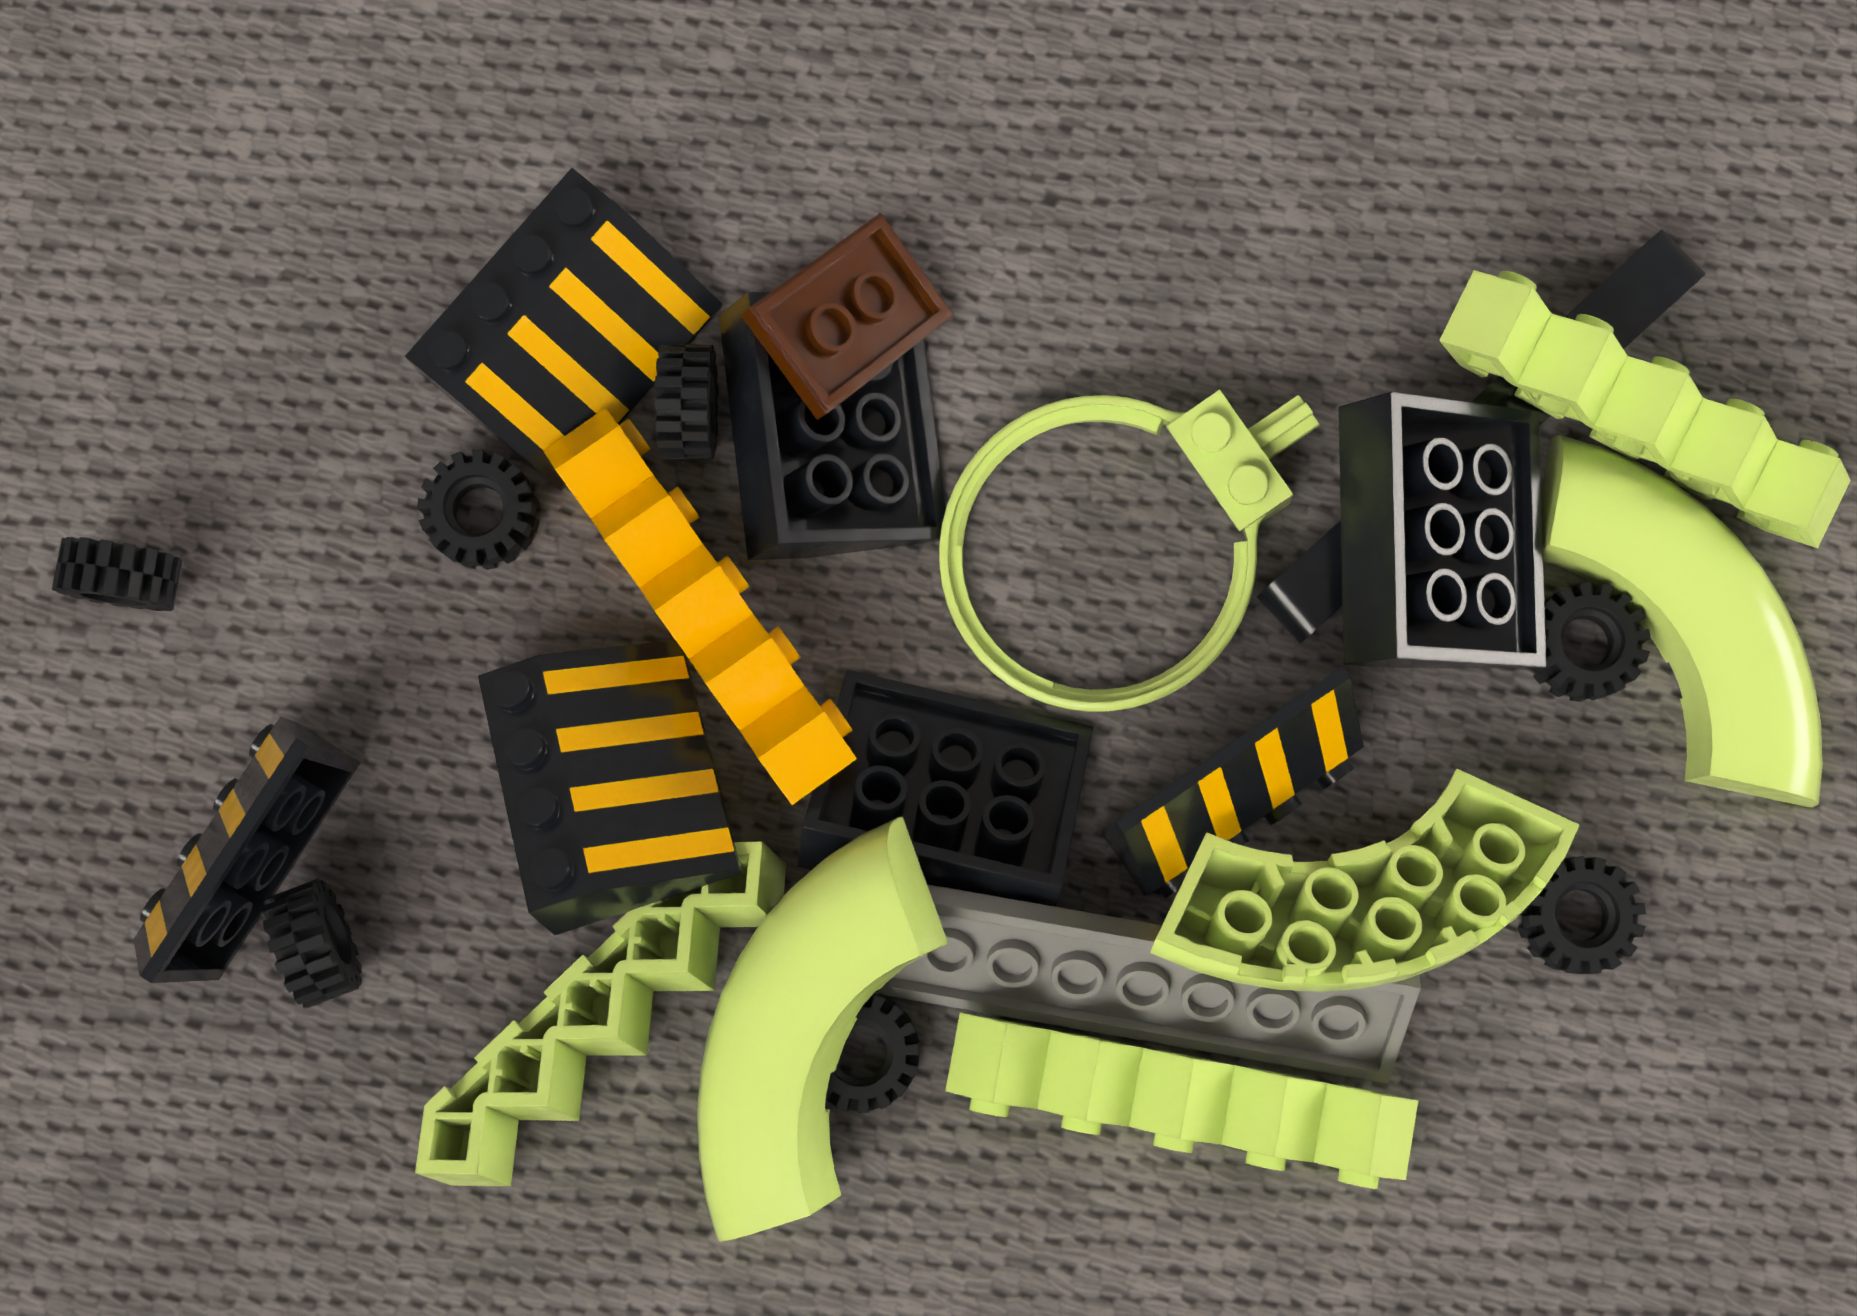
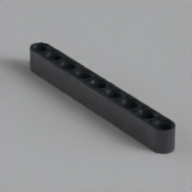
[1257,229,1706,643]

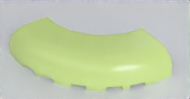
[1541,435,1823,808]
[1150,769,1579,992]
[697,817,948,1242]

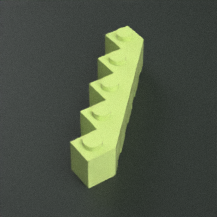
[1439,270,1851,548]
[415,841,786,1186]
[945,1013,1418,1189]

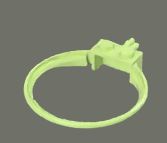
[939,390,1320,712]

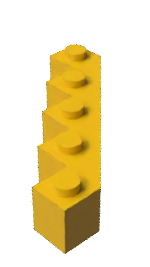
[543,408,857,805]

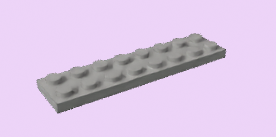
[875,885,1421,1083]

